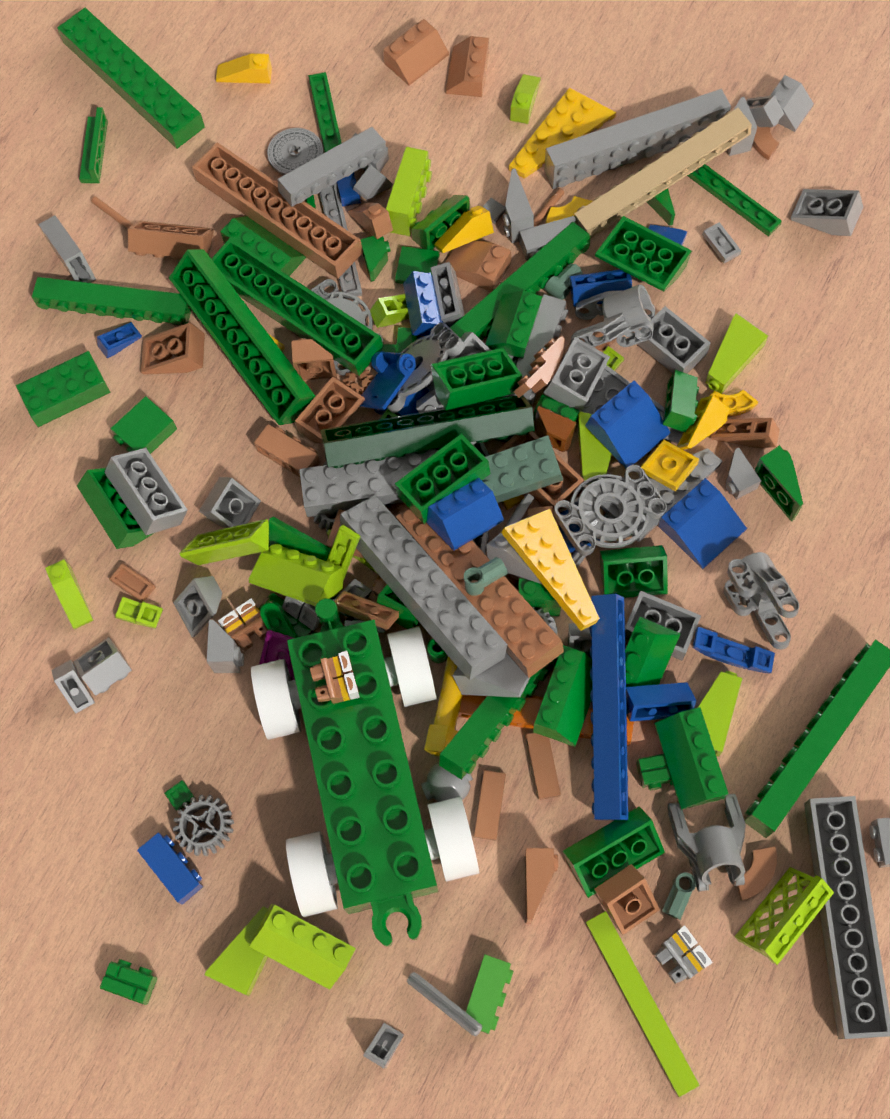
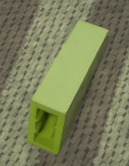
[705,313,768,394]
[577,411,611,485]
[698,671,742,757]
[205,907,268,996]

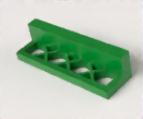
[79,107,108,183]

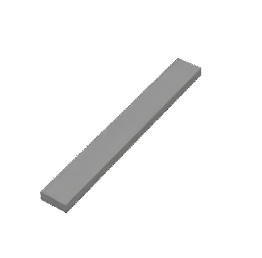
[319,182,362,299]

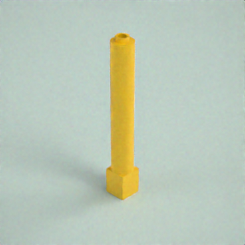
[424,656,462,756]

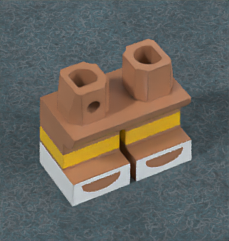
[218,598,268,651]
[310,651,360,704]

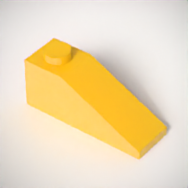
[216,54,272,84]
[434,206,494,253]
[677,395,731,450]

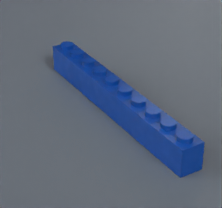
[589,594,628,820]

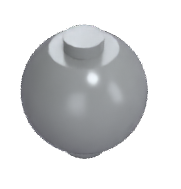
[421,762,473,802]

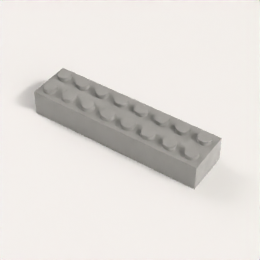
[299,449,439,517]

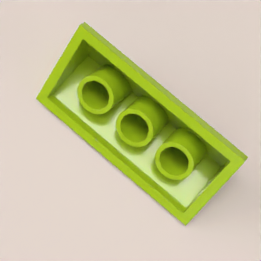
[179,519,269,566]

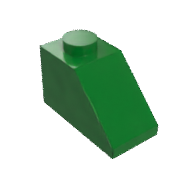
[361,236,391,282]

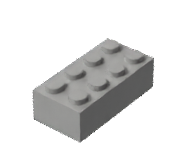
[105,448,188,535]

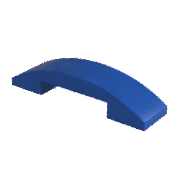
[693,627,775,674]

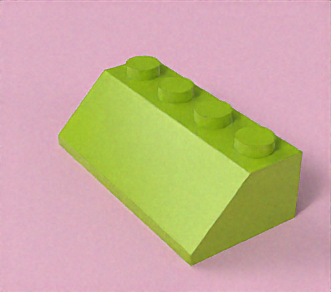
[249,544,343,606]
[248,904,356,990]

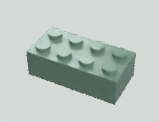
[482,435,563,503]

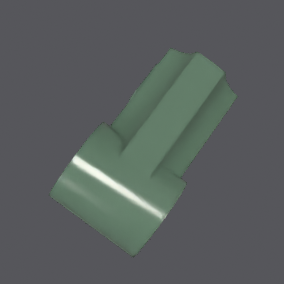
[544,263,583,300]
[464,557,507,596]
[662,872,696,920]

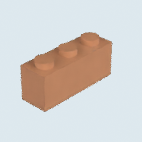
[254,424,320,477]

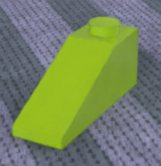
[510,74,541,124]
[370,294,409,328]
[45,559,94,629]

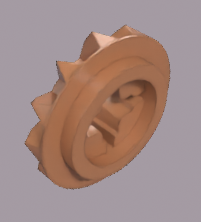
[343,370,374,395]

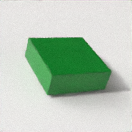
[164,780,196,811]

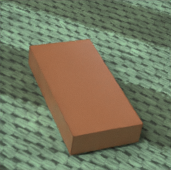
[109,563,156,603]

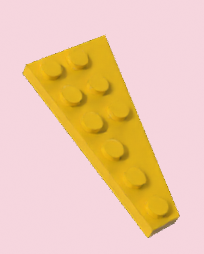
[509,88,616,179]
[501,509,600,631]

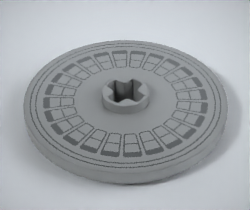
[267,128,323,175]

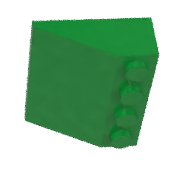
[595,216,692,292]

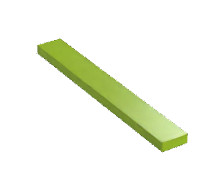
[585,911,700,1097]

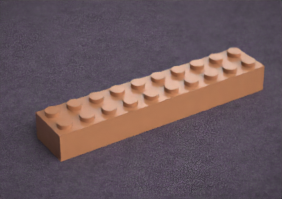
[192,142,363,279]
[396,507,564,678]

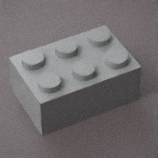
[637,306,711,374]
[625,591,701,661]

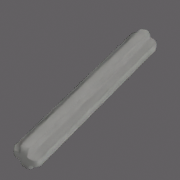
[407,972,482,1036]

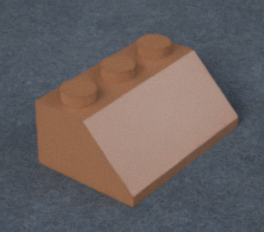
[383,19,449,85]
[446,36,489,97]
[295,377,365,444]

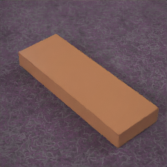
[334,591,399,630]
[526,733,561,800]
[474,770,506,841]

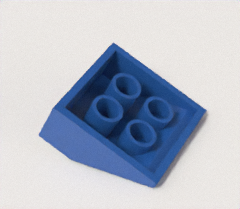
[585,380,671,469]
[658,478,747,569]

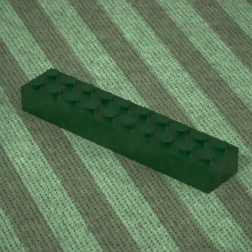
[320,395,535,468]

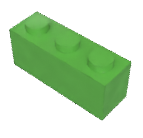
[466,954,514,1034]

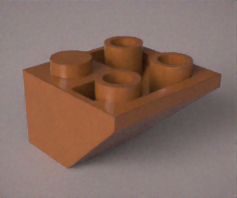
[533,406,576,452]

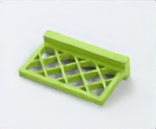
[734,867,834,965]

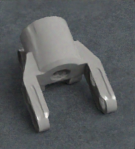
[570,285,655,347]
[724,552,800,650]
[668,794,746,892]

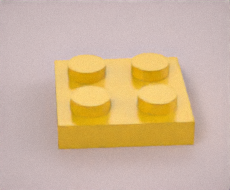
[641,440,699,492]

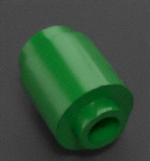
[427,639,448,663]

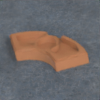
[753,126,779,160]
[737,847,777,901]

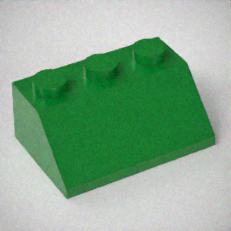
[412,195,470,250]
[485,290,543,359]
[600,545,668,598]
[625,617,681,687]

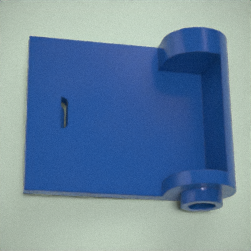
[360,351,416,410]

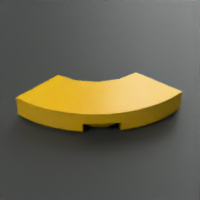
[545,196,593,224]
[709,390,758,416]

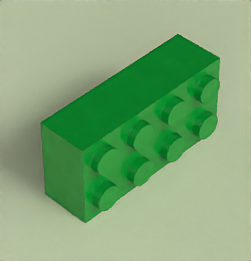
[15,351,111,427]
[395,433,491,524]

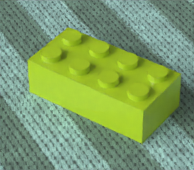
[386,147,432,237]

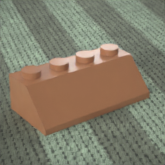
[128,221,214,260]

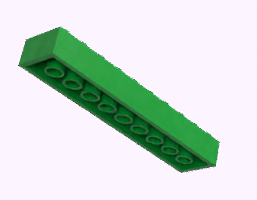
[57,7,205,149]
[212,238,384,376]
[169,249,315,425]
[744,639,890,838]

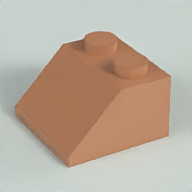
[291,338,337,380]
[594,864,660,935]

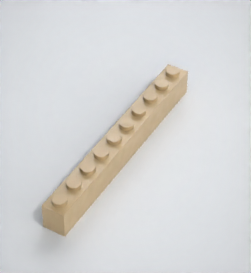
[574,108,752,238]

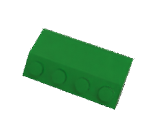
[220,216,307,276]
[431,348,522,410]
[77,468,154,549]
[533,645,593,747]
[654,707,729,810]
[562,806,665,898]

